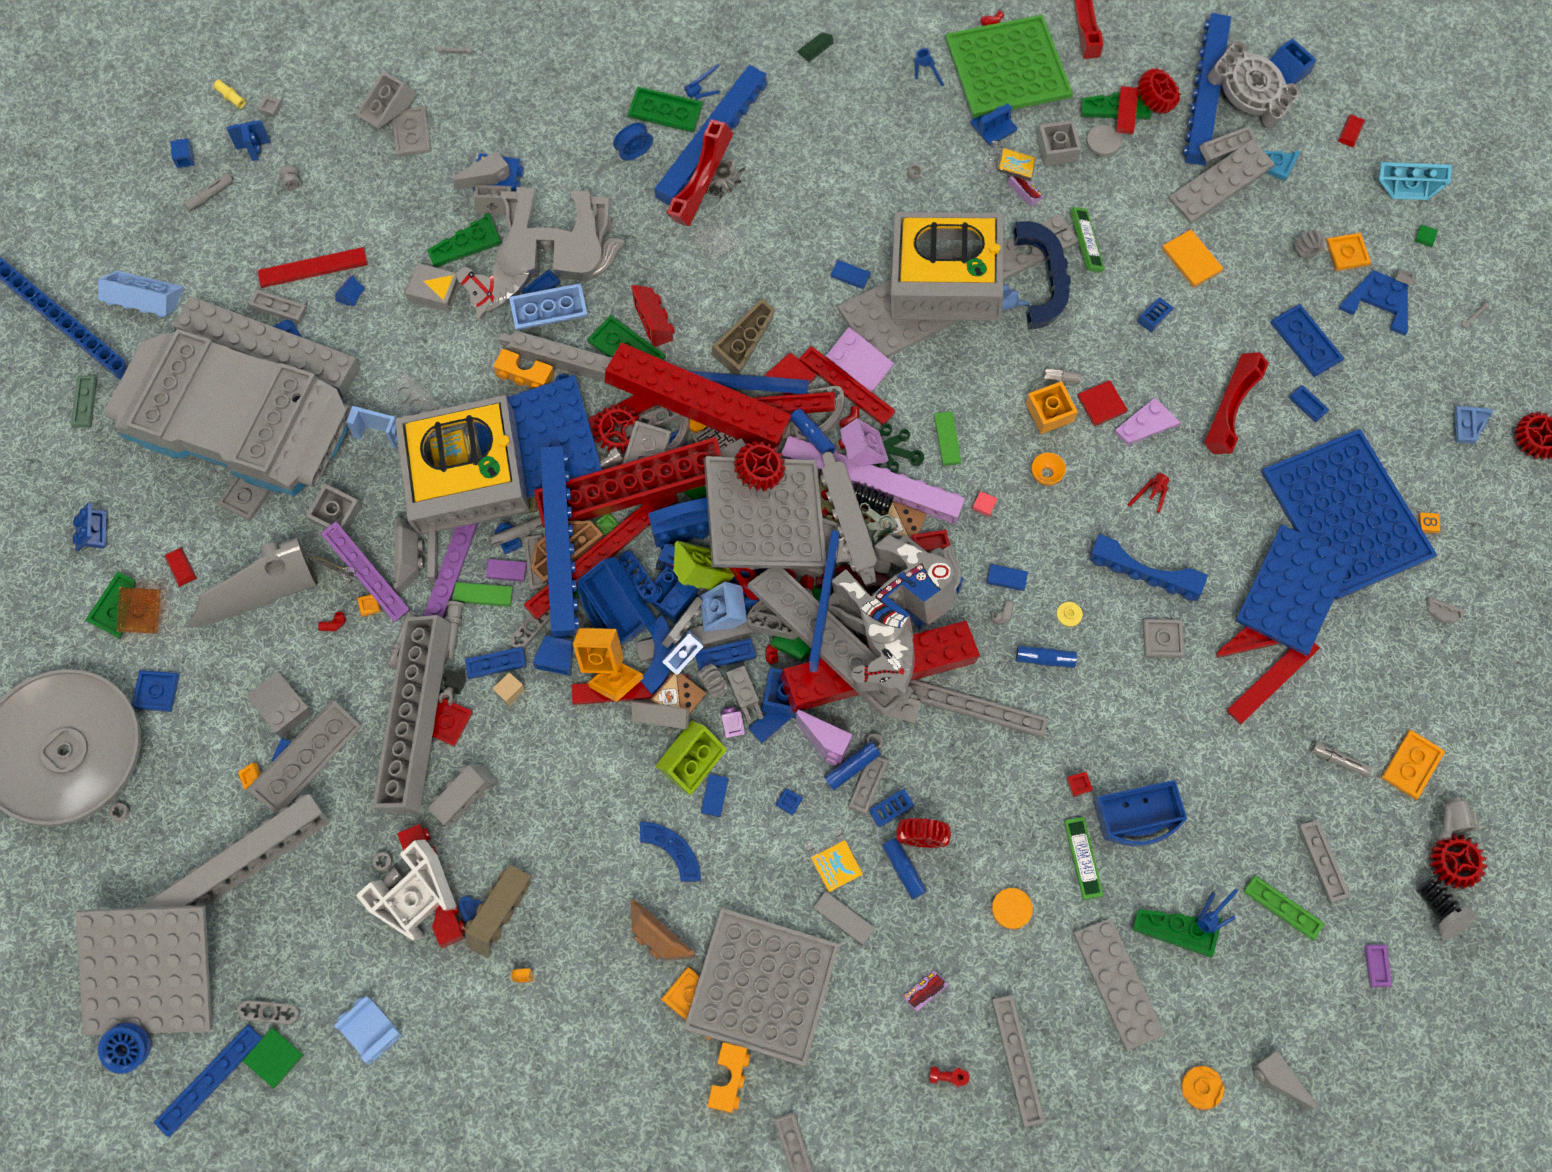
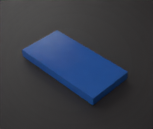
[1270,304,1345,378]

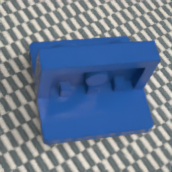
[970,103,1018,146]
[227,120,271,161]
[73,503,106,551]

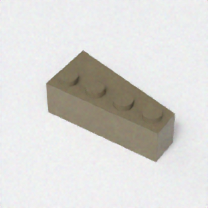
[711,298,775,375]
[464,865,531,958]

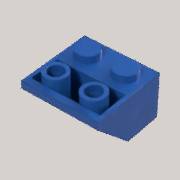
[1270,38,1317,85]
[648,566,698,623]

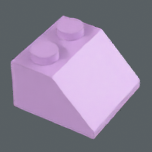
[840,418,889,466]

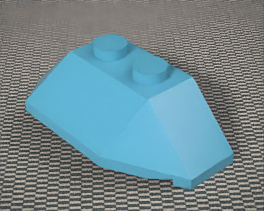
[1379,162,1452,200]

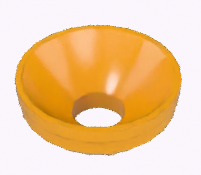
[1031,452,1066,486]

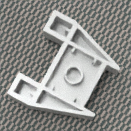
[356,840,456,940]

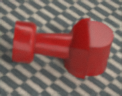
[929,1066,970,1088]

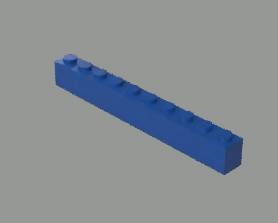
[1183,13,1232,166]
[655,65,768,206]
[540,446,579,637]

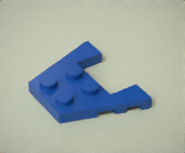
[1339,270,1408,336]

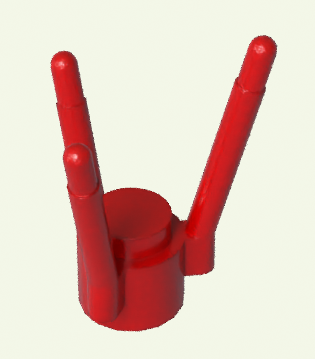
[1128,473,1170,513]

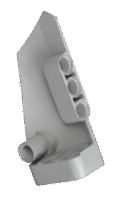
[187,538,317,628]

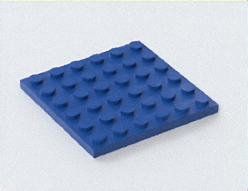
[474,375,602,498]

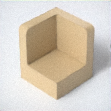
[493,672,525,707]

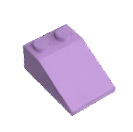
[826,327,894,392]
[796,710,852,766]

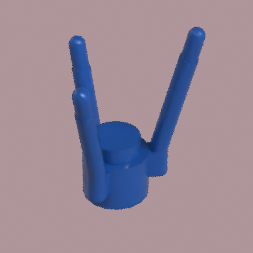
[914,48,944,86]
[684,64,720,100]
[1196,889,1238,933]

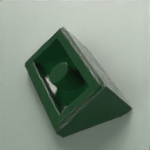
[797,32,834,63]

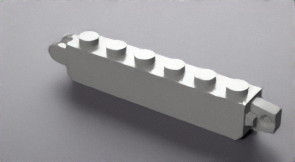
[498,330,612,382]
[820,452,880,587]

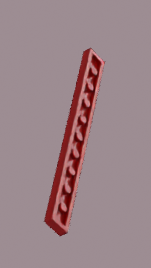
[524,495,678,620]

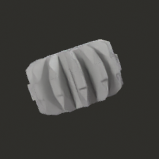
[1294,229,1327,259]
[698,664,728,698]

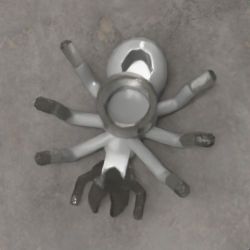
[706,159,746,199]

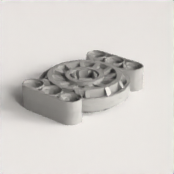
[1208,41,1300,128]

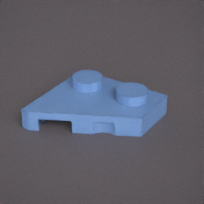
[1454,406,1493,444]

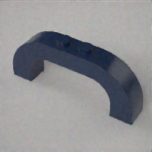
[1012,221,1071,330]

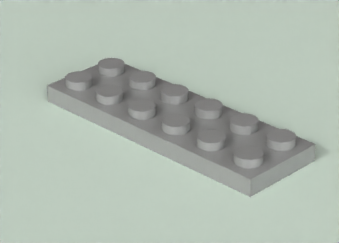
[1169,139,1275,224]
[247,699,361,815]
[1073,918,1165,1051]

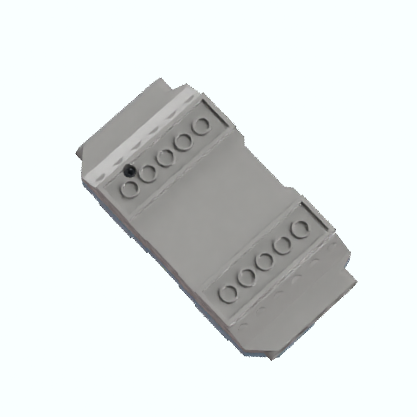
[105,329,351,497]

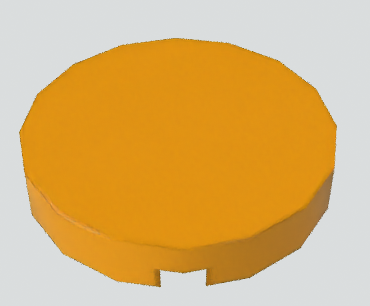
[992,888,1033,930]
[1181,1066,1225,1110]

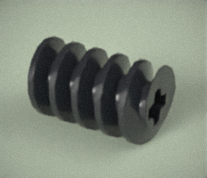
[855,482,895,516]
[1417,875,1461,920]

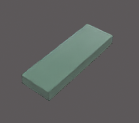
[71,375,98,428]

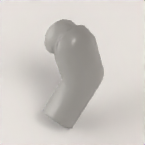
[991,601,1014,625]

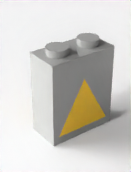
[405,263,460,312]

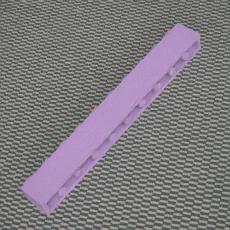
[781,436,965,524]

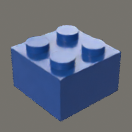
[761,668,802,719]

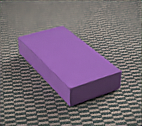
[486,559,527,582]
[1364,945,1392,988]

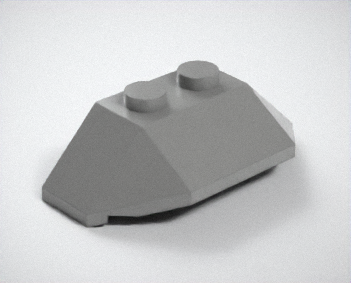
[393,517,424,594]

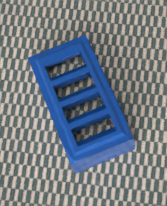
[1137,297,1174,333]
[869,789,914,828]

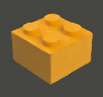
[1025,381,1078,434]
[573,628,624,674]

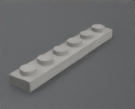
[992,995,1045,1128]

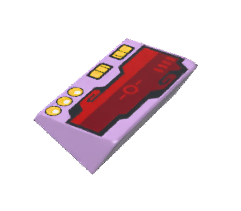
[1008,175,1044,207]
[903,970,948,1013]

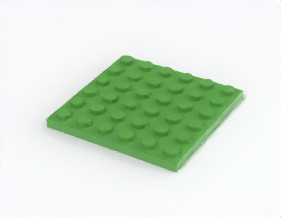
[945,14,1073,118]

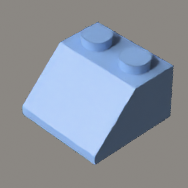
[699,582,747,632]

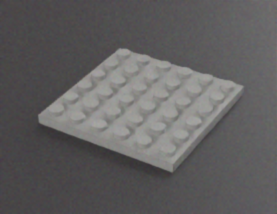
[704,456,827,569]
[75,906,212,1035]
[684,908,839,1067]

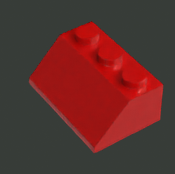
[631,285,675,347]

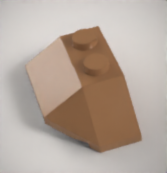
[531,521,603,583]
[631,898,695,961]

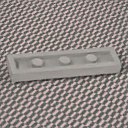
[1199,126,1257,162]
[1298,820,1351,904]

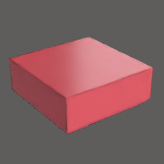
[972,491,997,517]

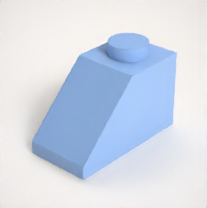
[662,629,704,675]

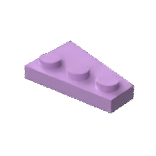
[1114,398,1181,445]

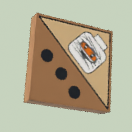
[882,501,927,540]
[651,672,707,715]

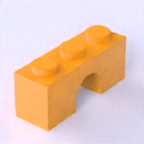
[493,348,555,389]
[707,1042,750,1114]

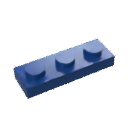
[695,638,756,671]
[465,647,527,679]

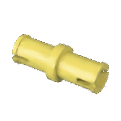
[213,79,246,109]

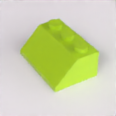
[673,541,734,590]
[655,721,727,796]

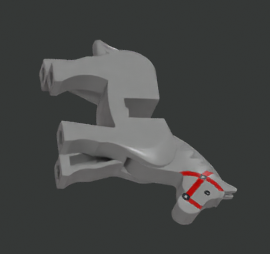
[457,187,625,321]

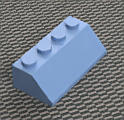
[98,271,184,317]
[509,283,588,330]

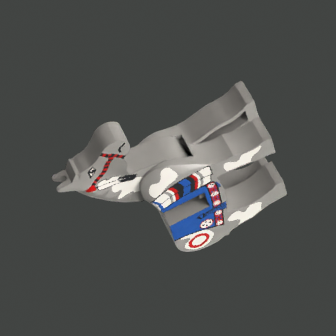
[828,535,961,700]

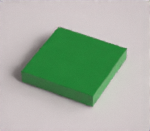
[243,1028,304,1089]

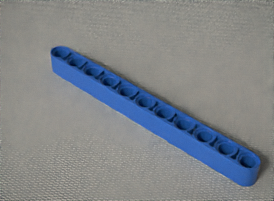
[0,257,128,379]

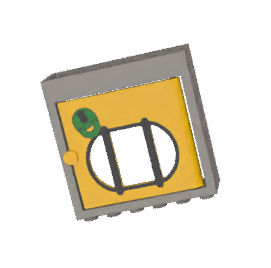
[891,212,1003,321]
[395,395,530,535]

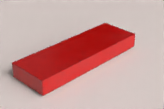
[1116,86,1138,135]

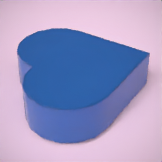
[458,896,483,922]

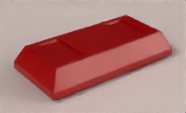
[1337,114,1365,148]
[911,529,950,552]
[164,547,197,587]

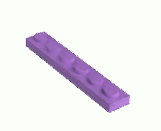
[321,522,410,622]
[423,523,479,619]

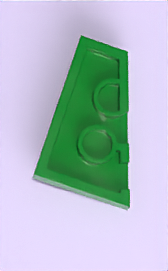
[85,571,136,640]

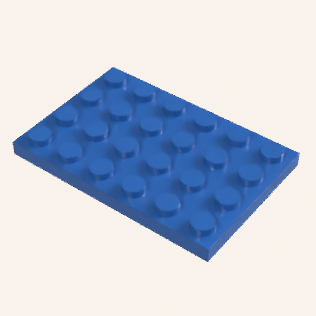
[1235,524,1352,656]

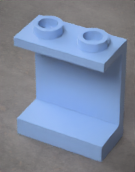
[346,406,398,449]
[334,996,402,1065]

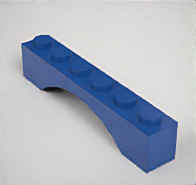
[1089,534,1208,601]

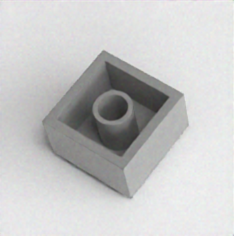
[1037,120,1082,166]
[306,483,362,533]

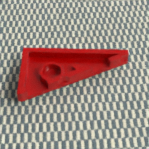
[1216,627,1281,658]

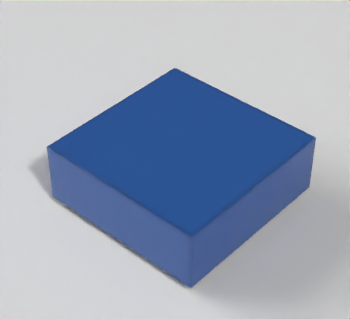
[776,788,803,816]

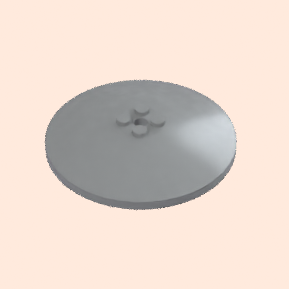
[0,669,141,826]

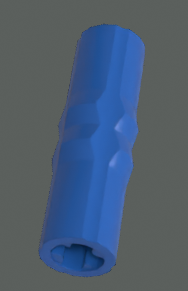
[790,409,836,456]
[1016,645,1077,668]
[824,741,881,790]
[882,838,927,900]

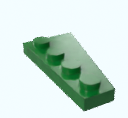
[1081,91,1151,119]
[427,212,501,268]
[1132,909,1222,958]

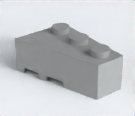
[428,765,500,825]

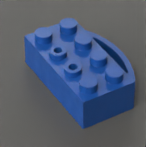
[648,498,710,550]
[577,557,657,645]
[1094,780,1187,847]

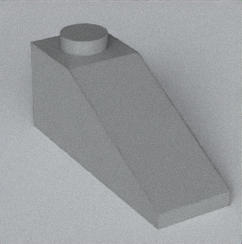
[452,151,510,190]
[1252,1051,1317,1110]

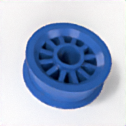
[613,123,653,161]
[98,1023,150,1074]

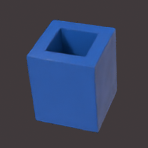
[170,138,195,168]

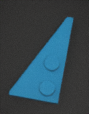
[1231,151,1300,181]

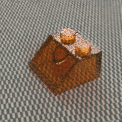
[116,587,161,634]

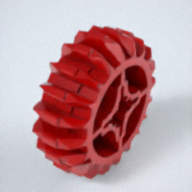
[1137,68,1181,115]
[592,404,639,454]
[1514,411,1552,461]
[734,440,786,492]
[896,818,951,848]
[1429,834,1487,890]

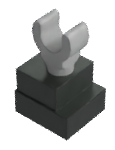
[439,669,466,706]

